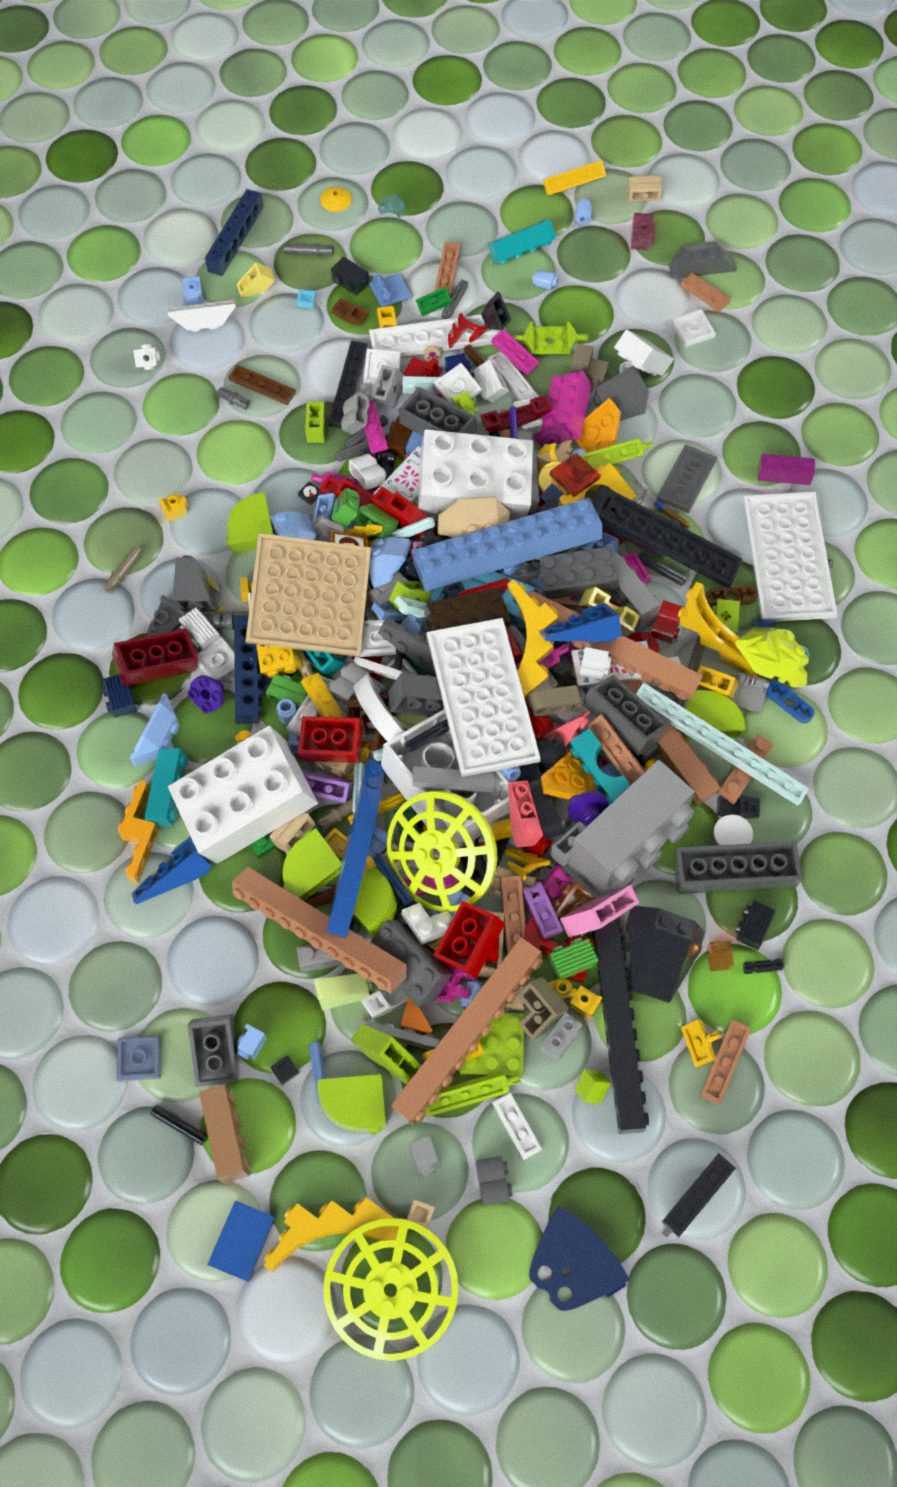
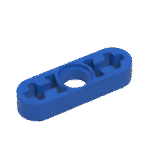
[766,681,814,724]

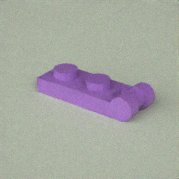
[522,881,563,940]

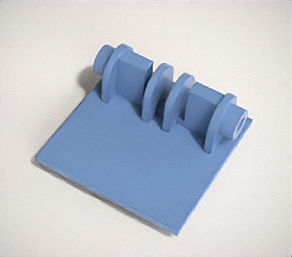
[369,273,412,307]

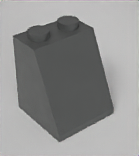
[592,366,649,421]
[172,555,219,612]

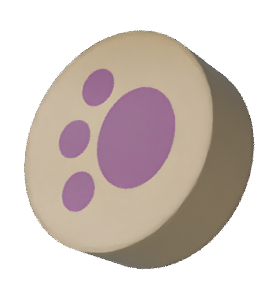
[424,345,441,362]

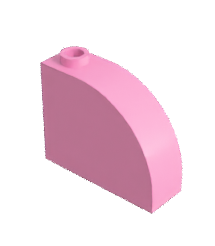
[560,885,639,937]

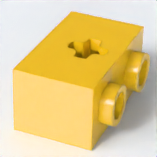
[697,665,740,699]

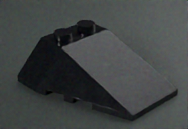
[626,906,705,1003]

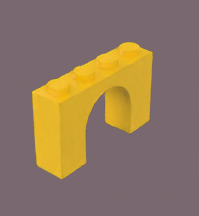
[557,463,637,506]

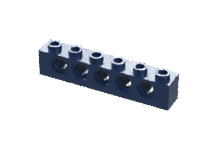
[205,189,263,276]
[234,615,262,724]

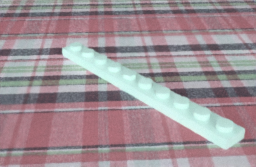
[636,682,809,806]

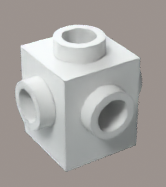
[133,344,160,370]

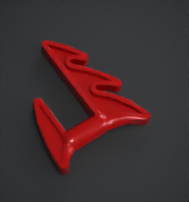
[448,313,488,348]

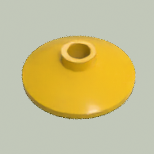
[320,186,352,212]

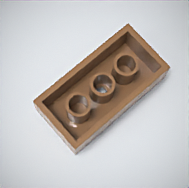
[199,1085,251,1184]

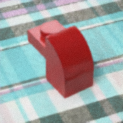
[525,915,561,957]

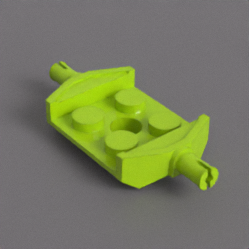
[513,322,588,354]

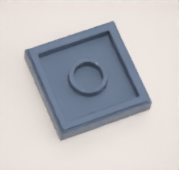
[116,1036,161,1081]

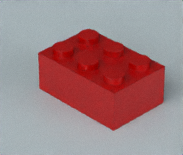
[298,716,364,763]
[433,901,506,979]

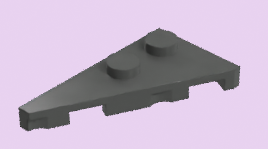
[146,595,186,636]

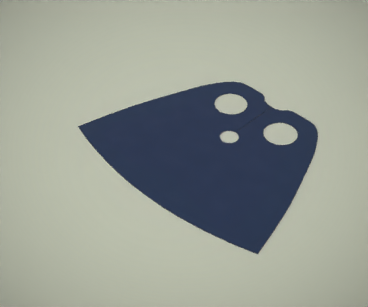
[529,1206,630,1311]

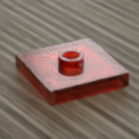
[549,453,601,497]

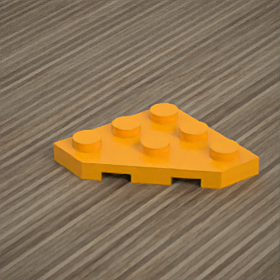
[575,398,621,453]
[541,752,597,800]

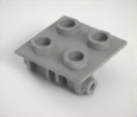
[731,670,770,713]

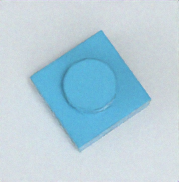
[296,289,316,308]

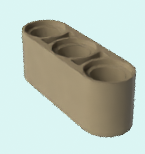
[527,686,585,717]

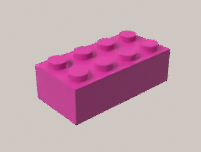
[541,371,592,441]

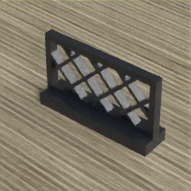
[661,1153,736,1238]

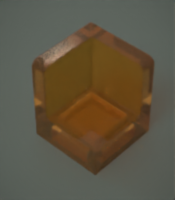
[707,940,734,971]

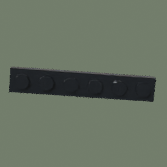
[328,341,368,428]

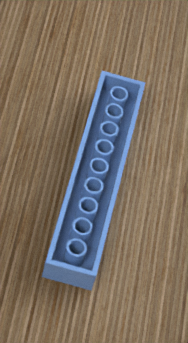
[412,498,602,592]

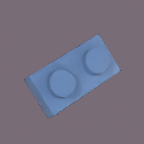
[371,602,408,621]

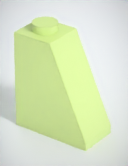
[314,974,373,1010]

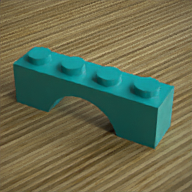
[569,728,631,806]

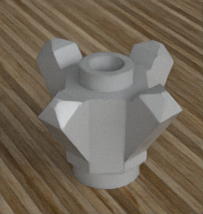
[313,514,344,542]

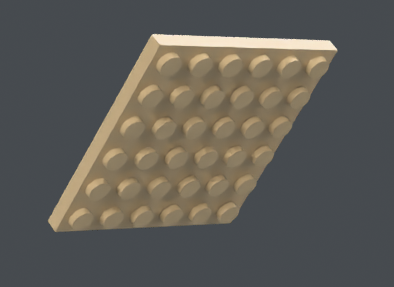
[246,533,371,657]

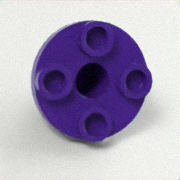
[188,675,224,713]
[568,790,608,827]

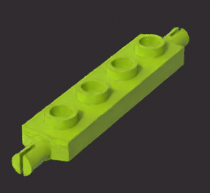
[566,438,653,476]
[425,1071,521,1117]

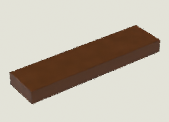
[228,365,296,406]

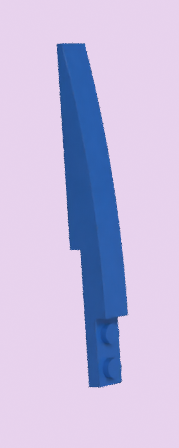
[326,759,385,938]

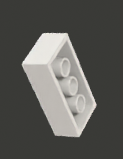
[614,330,674,376]

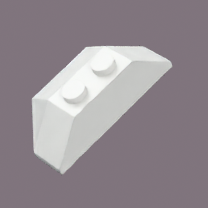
[168,299,235,332]

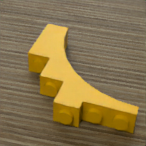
[508,579,558,700]
[678,582,762,678]
[264,1198,409,1273]

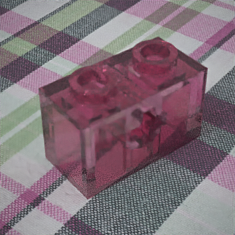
[630,213,656,251]

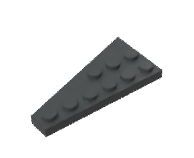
[378,619,436,677]

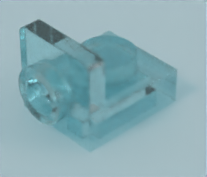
[378,194,405,218]

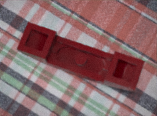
[480,395,552,431]

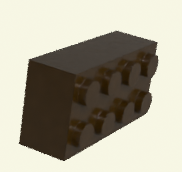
[424,587,511,631]

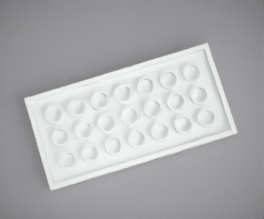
[743,492,837,622]
[426,618,541,777]

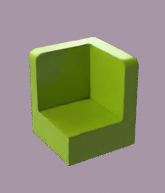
[575,1069,611,1104]

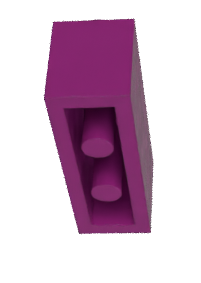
[757,454,815,485]

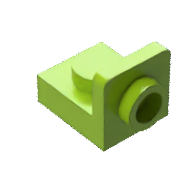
[451,391,478,415]

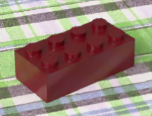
[112,628,199,687]

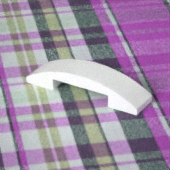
[354,674,405,741]
[361,987,408,1018]

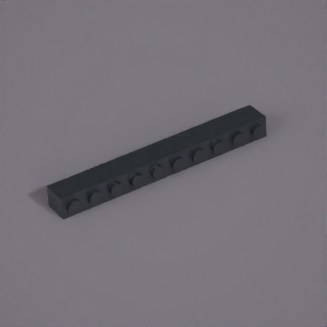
[592,922,649,1134]

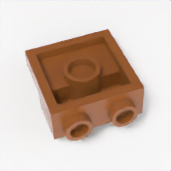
[551,882,596,938]

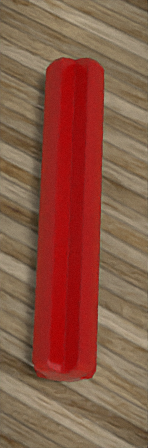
[459,578,510,596]

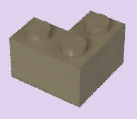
[571,343,609,387]
[518,976,569,1040]

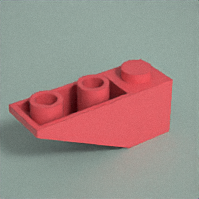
[543,710,591,756]
[508,781,543,847]

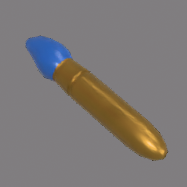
[654,501,690,528]

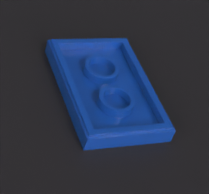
[207,1201,275,1282]

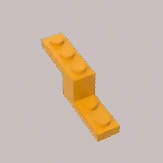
[118,780,159,884]

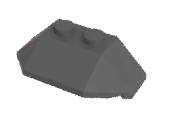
[669,241,737,279]

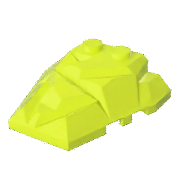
[735,626,809,688]

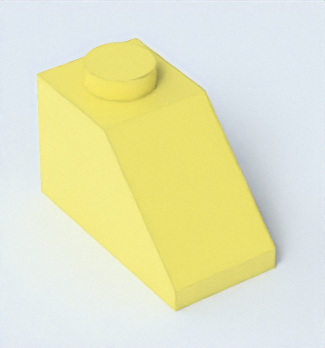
[236,262,275,297]

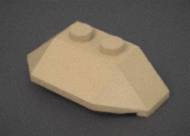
[438,496,510,537]

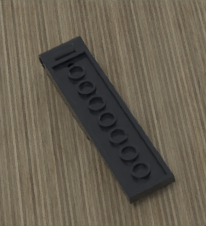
[591,485,742,588]

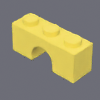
[578,587,640,634]

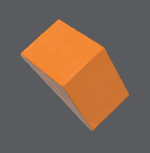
[401,997,433,1035]

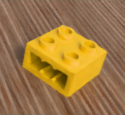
[256,644,302,678]

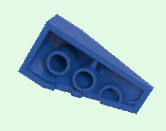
[539,603,622,642]
[132,836,211,904]

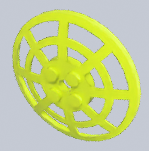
[387,791,497,912]
[324,1218,459,1361]

